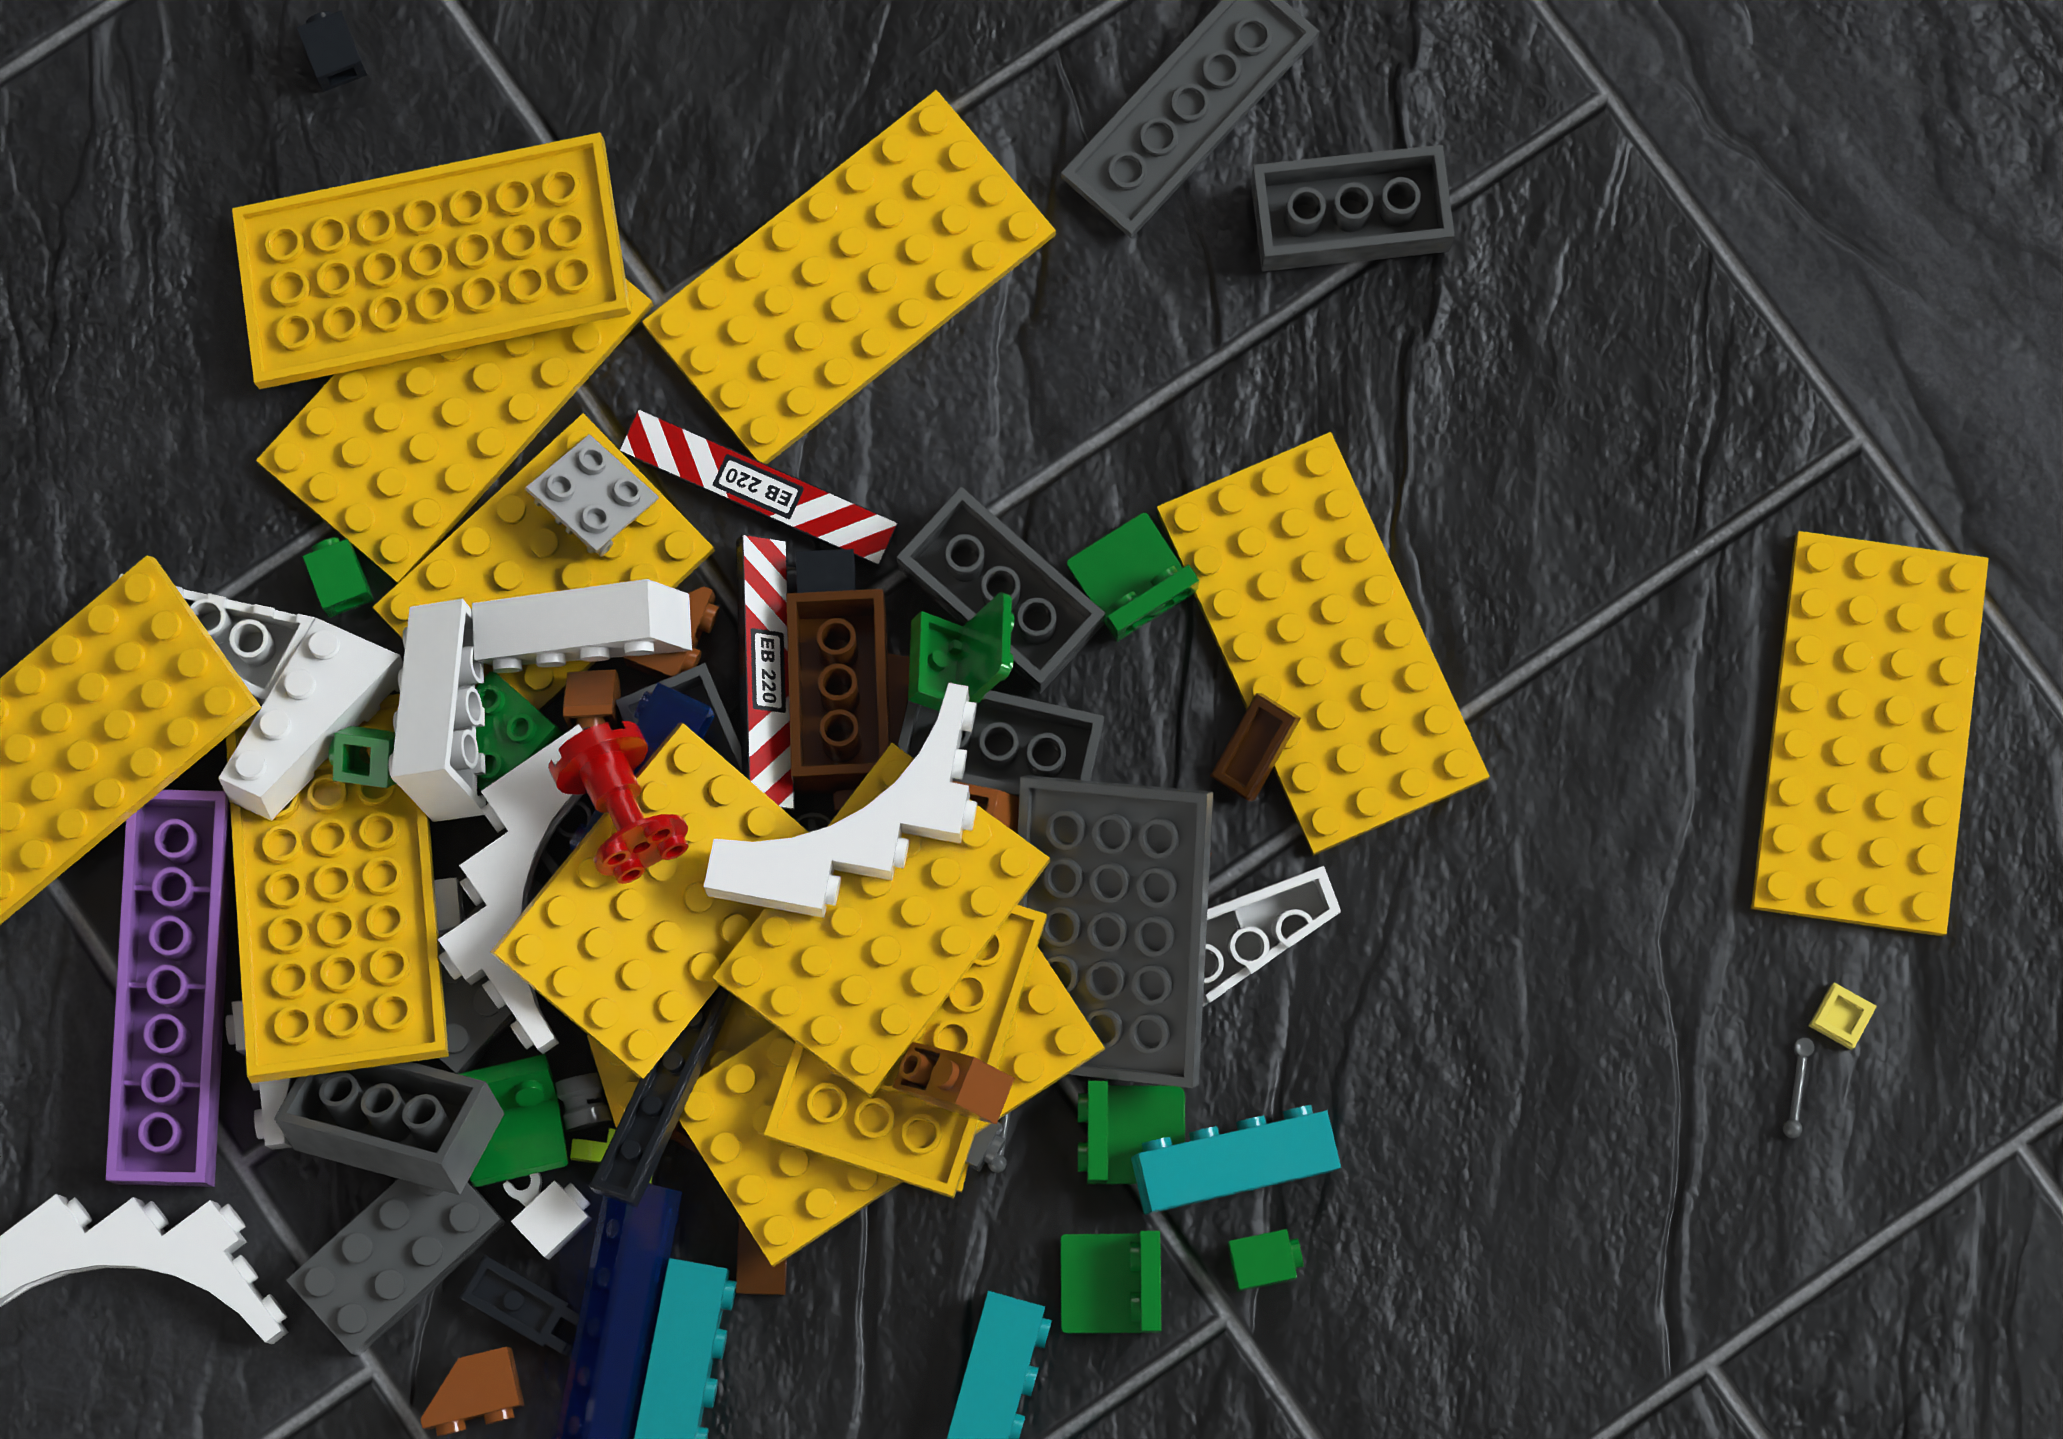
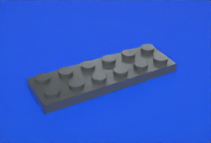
[1061,0,1320,239]

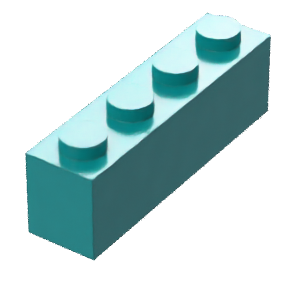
[1131,1105,1341,1215]
[634,1258,737,1439]
[947,1291,1052,1439]

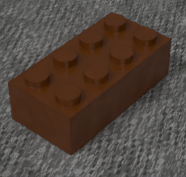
[786,589,891,795]

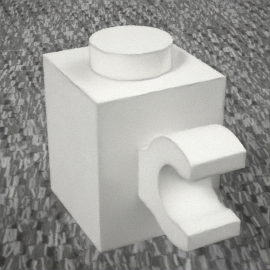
[503,1173,592,1260]

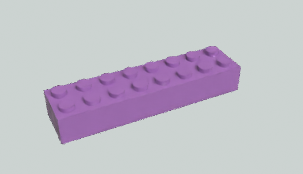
[106,790,233,1187]

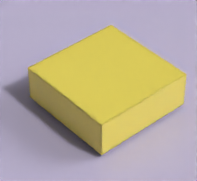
[1809,982,1877,1050]

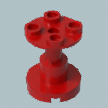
[548,721,689,884]

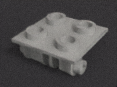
[525,434,659,556]

